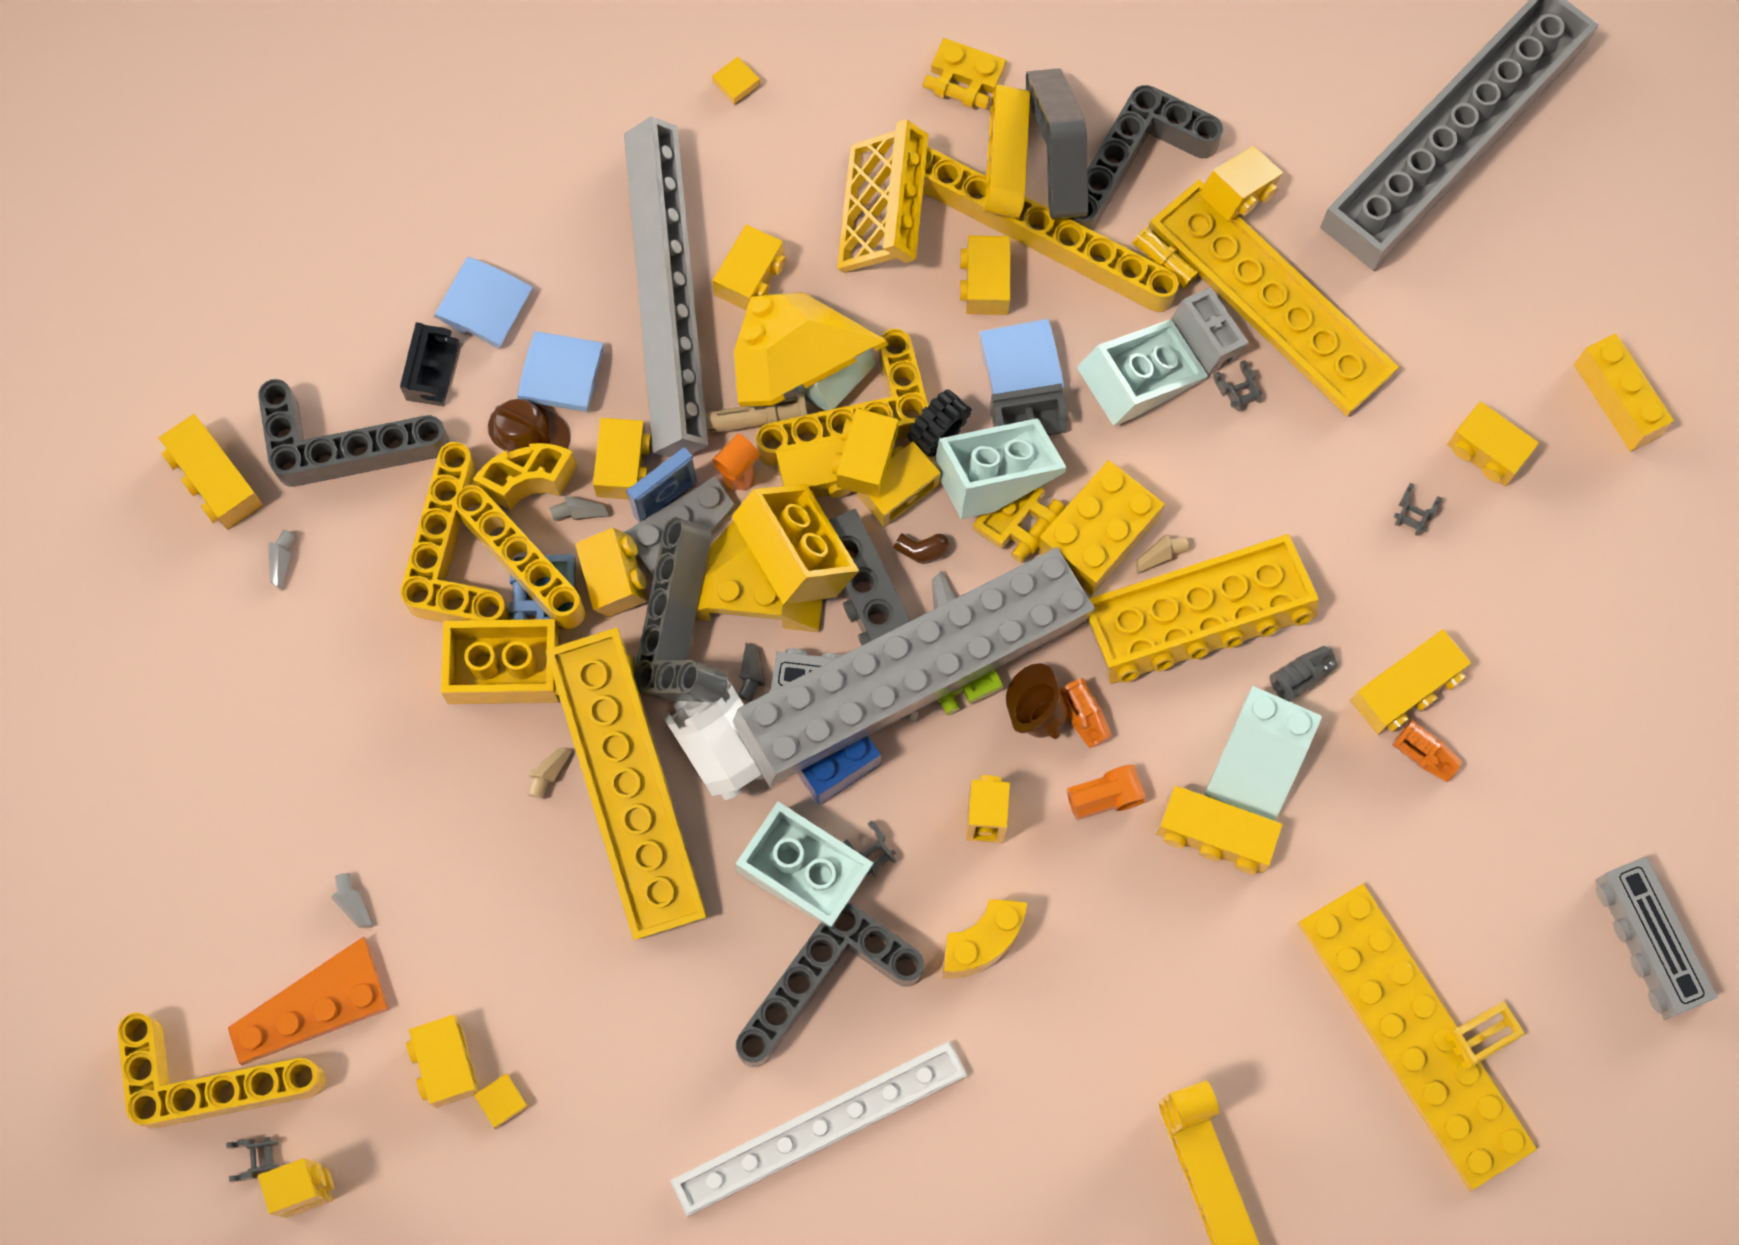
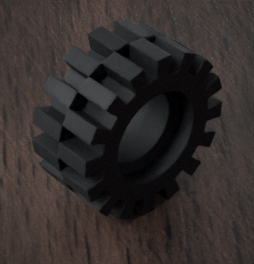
[907,389,972,457]

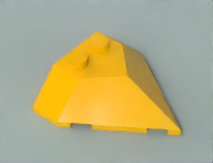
[734,292,888,407]
[695,487,823,632]

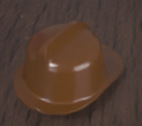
[488,398,570,452]
[1006,663,1068,739]

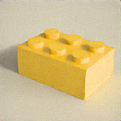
[1036,459,1165,596]
[731,484,859,605]
[441,619,560,704]

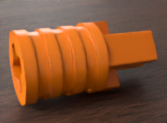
[1060,678,1112,748]
[1392,719,1462,782]

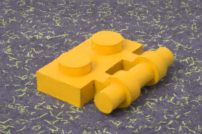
[922,37,1006,110]
[973,487,1065,563]

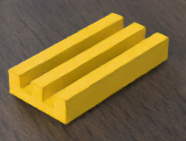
[1444,1001,1525,1070]

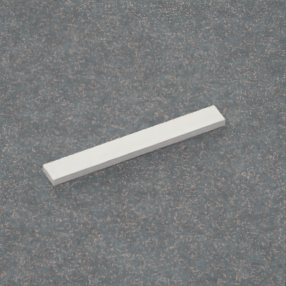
[670,1041,967,1217]

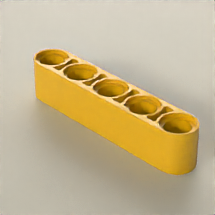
[984,84,1030,218]
[454,485,585,629]

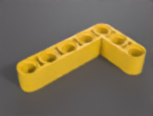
[756,328,928,466]
[400,442,510,623]
[117,1012,326,1128]
[1158,1080,1260,1245]

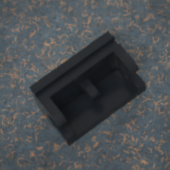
[400,322,460,407]

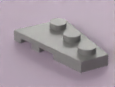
[624,476,735,578]

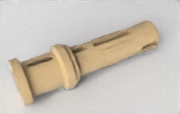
[705,392,807,434]

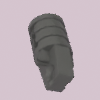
[1269,646,1338,702]

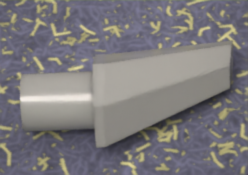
[550,496,609,521]
[268,530,296,590]
[932,571,955,609]
[331,873,373,928]

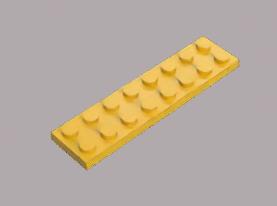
[1148,179,1399,417]
[545,627,708,941]
[1297,883,1537,1191]

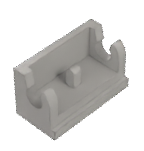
[1171,287,1249,375]

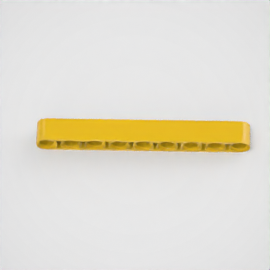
[923,146,1179,312]

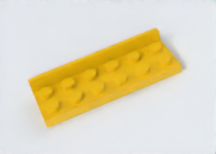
[1087,534,1319,684]

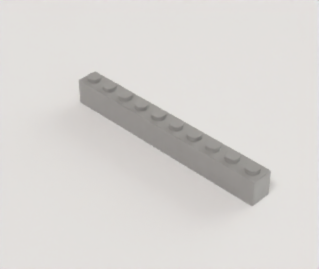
[624,116,709,457]

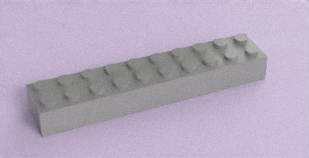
[1320,0,1599,271]
[732,547,1095,787]

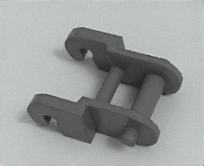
[1213,360,1262,412]
[1394,483,1442,536]
[842,820,897,878]
[226,1137,280,1182]

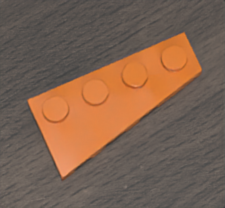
[228,936,389,1066]

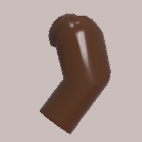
[893,533,949,564]

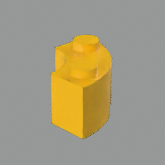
[473,443,578,510]
[943,899,1027,979]

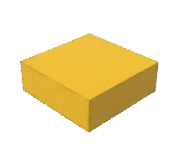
[712,56,760,105]
[473,1073,529,1129]

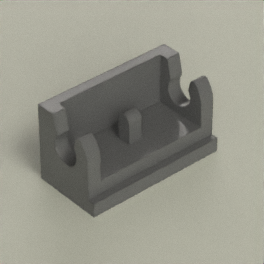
[990,383,1068,436]

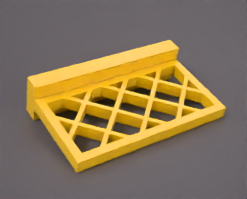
[837,119,929,273]

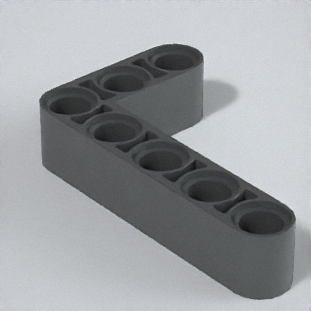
[1026,68,1088,220]
[1069,85,1223,231]
[258,379,450,487]
[634,517,728,702]
[736,903,924,1067]

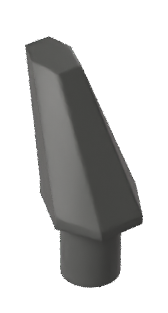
[738,643,765,701]

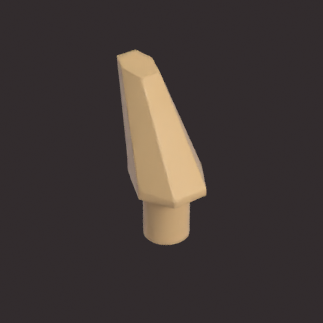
[1136,535,1189,573]
[528,748,572,799]

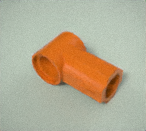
[712,434,761,492]
[1066,764,1147,820]

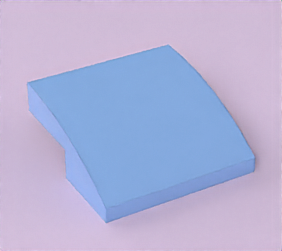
[434,256,533,349]
[979,319,1064,394]
[517,331,604,412]

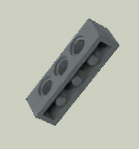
[829,508,910,646]

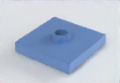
[626,447,697,523]

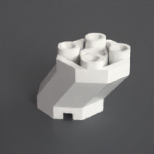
[663,680,764,800]

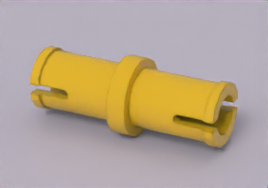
[1132,227,1199,289]

